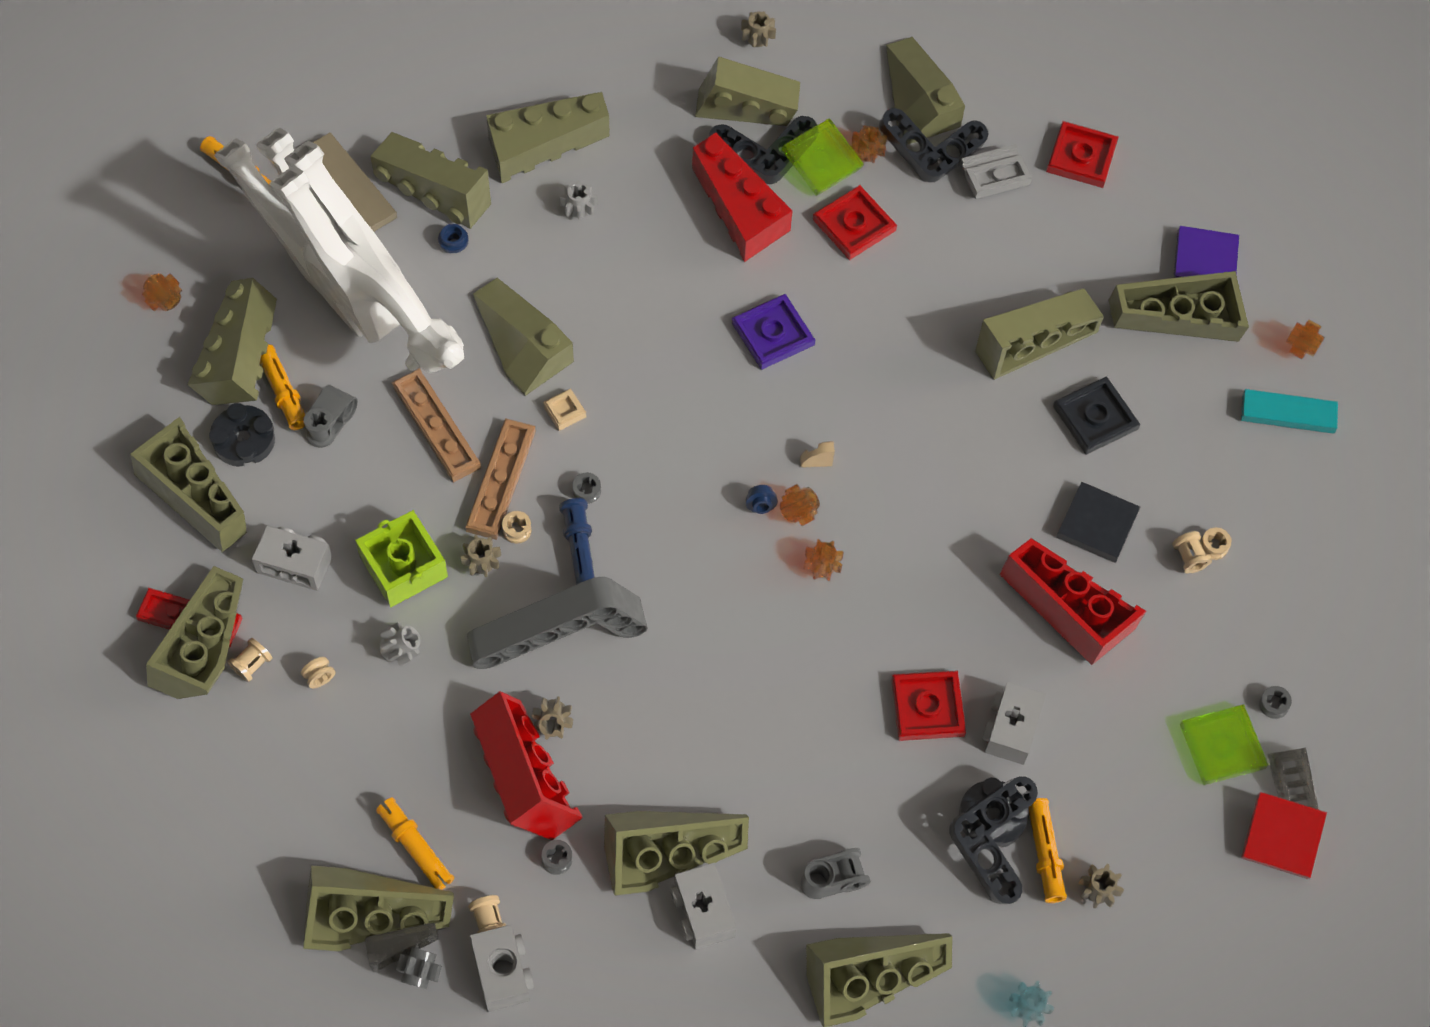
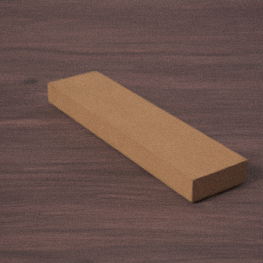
[392,368,481,483]
[465,418,536,540]

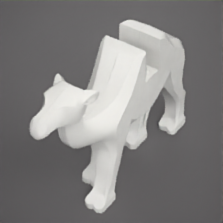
[214,128,464,373]

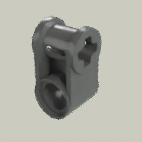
[304,385,358,448]
[800,848,871,899]

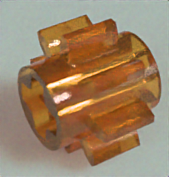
[851,125,887,163]
[142,273,182,311]
[1286,320,1325,359]
[780,484,820,526]
[804,539,844,581]

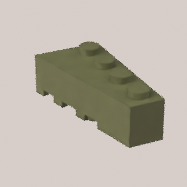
[486,92,610,183]
[370,132,491,229]
[1108,271,1249,342]
[187,278,277,405]
[975,288,1104,380]
[130,416,247,552]

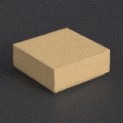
[543,388,586,431]

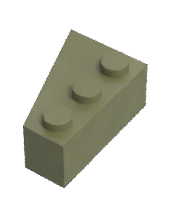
[695,56,801,126]

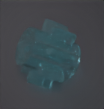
[1009,981,1054,1027]

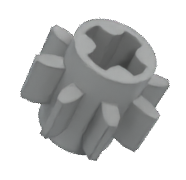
[560,181,598,220]
[379,621,421,666]

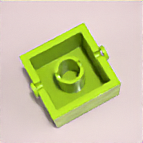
[355,510,448,608]

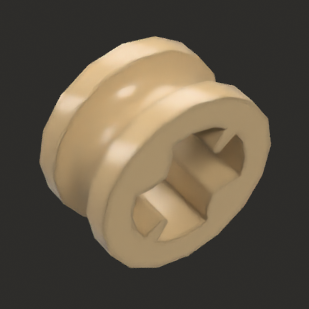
[502,511,532,544]
[1200,527,1232,560]
[301,657,336,689]

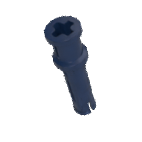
[559,498,595,585]

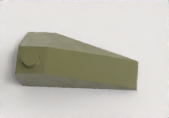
[886,37,965,145]
[473,277,574,396]
[146,566,243,699]
[604,811,749,896]
[303,866,454,951]
[806,933,952,1027]

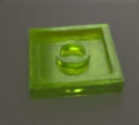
[782,118,864,196]
[1180,704,1269,786]

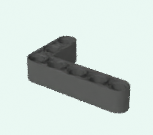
[467,577,648,669]

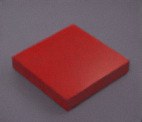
[1046,121,1119,188]
[813,185,897,260]
[891,671,966,741]
[1241,792,1327,879]

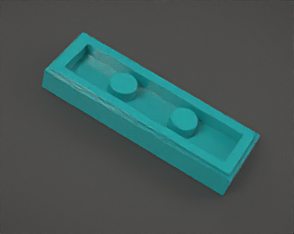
[1241,389,1338,434]

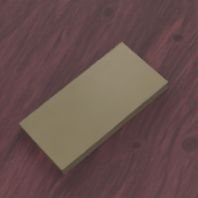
[313,132,397,232]

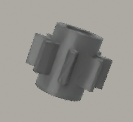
[395,947,442,989]

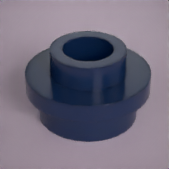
[438,224,469,253]
[745,485,778,514]

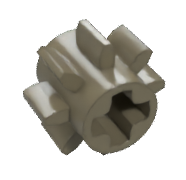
[741,11,776,47]
[460,535,501,577]
[531,696,573,740]
[1079,864,1124,908]

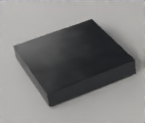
[1053,376,1141,455]
[1057,482,1141,563]

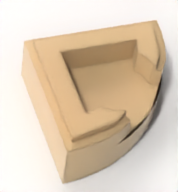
[800,441,835,468]

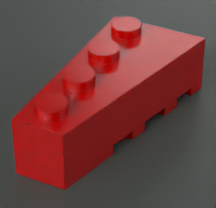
[692,133,793,262]
[999,538,1146,665]
[470,691,583,840]

